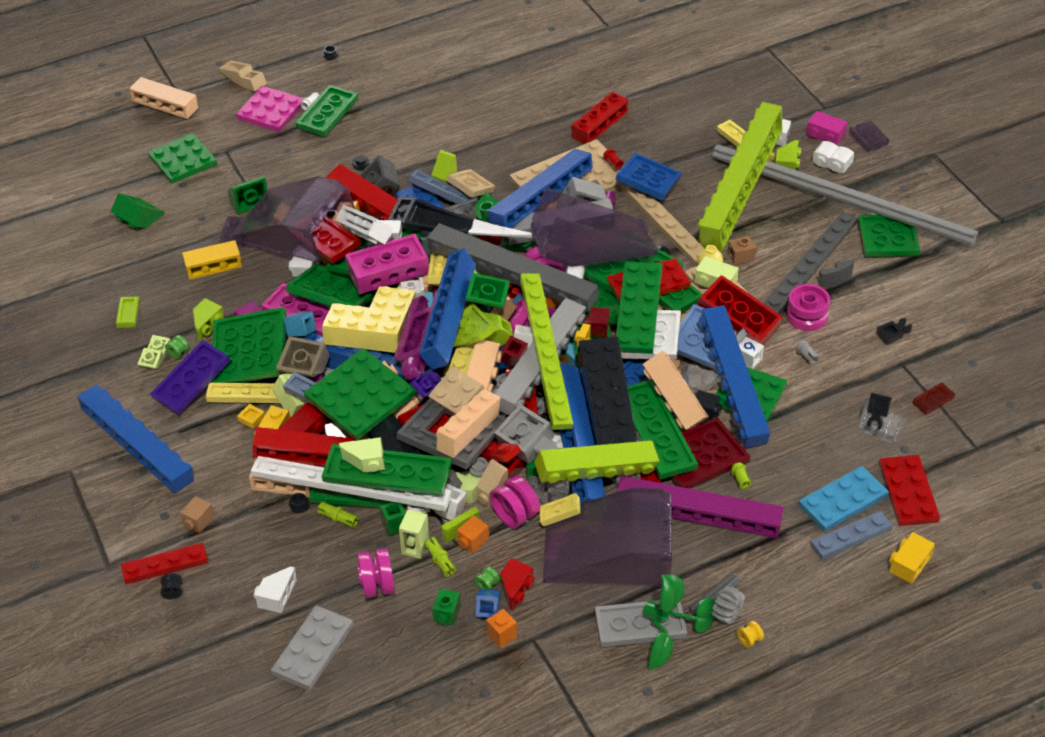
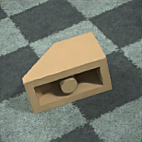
[476,459,508,509]

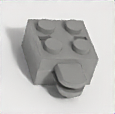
[556,177,613,208]
[494,404,558,464]

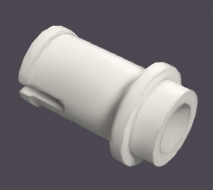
[301,92,320,110]

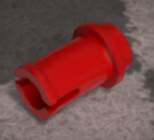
[603,149,624,170]

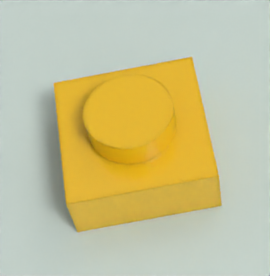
[575,323,591,348]
[237,404,265,429]

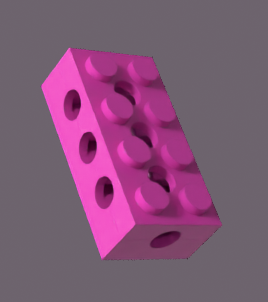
[345,234,429,295]
[261,283,330,337]

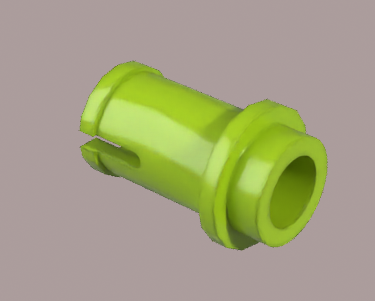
[731,463,752,489]

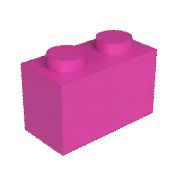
[806,111,847,146]

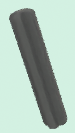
[690,573,740,616]

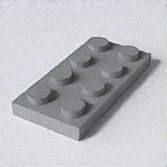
[595,600,687,647]
[271,605,354,691]

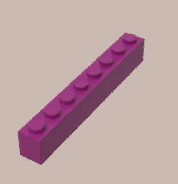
[615,476,784,539]

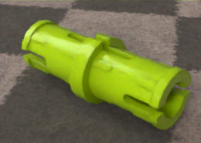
[317,501,359,528]
[425,537,456,577]

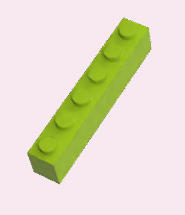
[534,441,659,483]

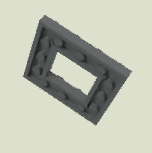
[396,399,507,470]

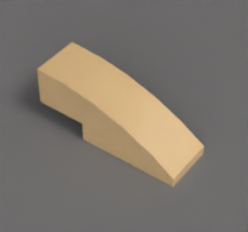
[219,61,267,91]

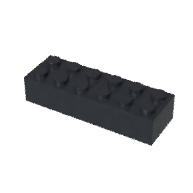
[577,337,637,445]

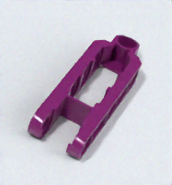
[394,290,438,380]

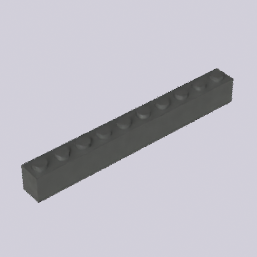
[427,223,599,313]

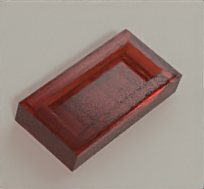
[912,382,955,415]

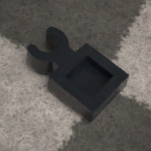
[876,318,913,344]
[867,393,892,430]

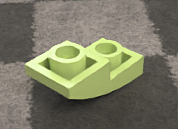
[138,335,172,369]

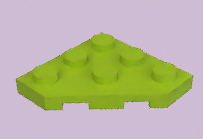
[453,303,497,347]

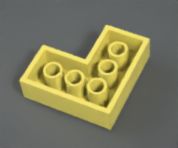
[322,286,416,353]

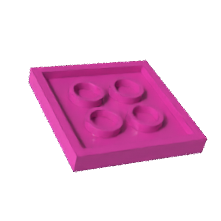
[236,86,304,132]

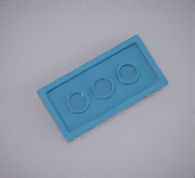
[798,466,889,532]

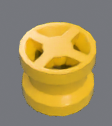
[736,620,764,648]

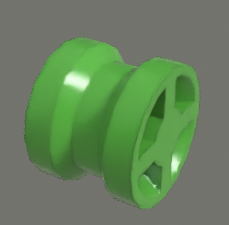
[165,335,189,359]
[474,566,501,590]

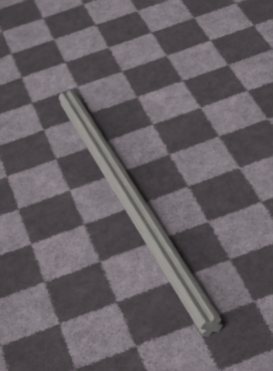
[712,145,978,246]

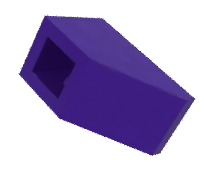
[410,369,441,403]

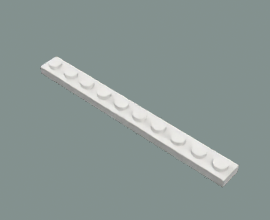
[251,456,452,511]

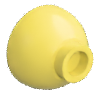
[697,245,723,264]

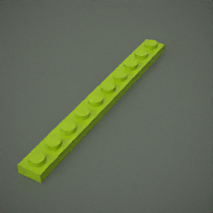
[520,274,573,430]

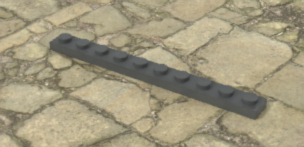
[763,211,858,315]

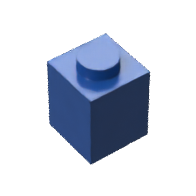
[475,589,501,617]

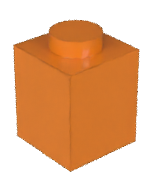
[457,515,489,554]
[486,609,517,649]

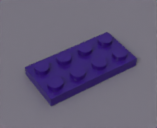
[150,340,231,415]

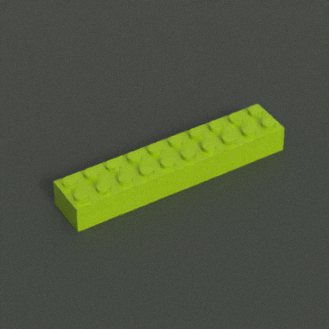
[698,102,783,254]

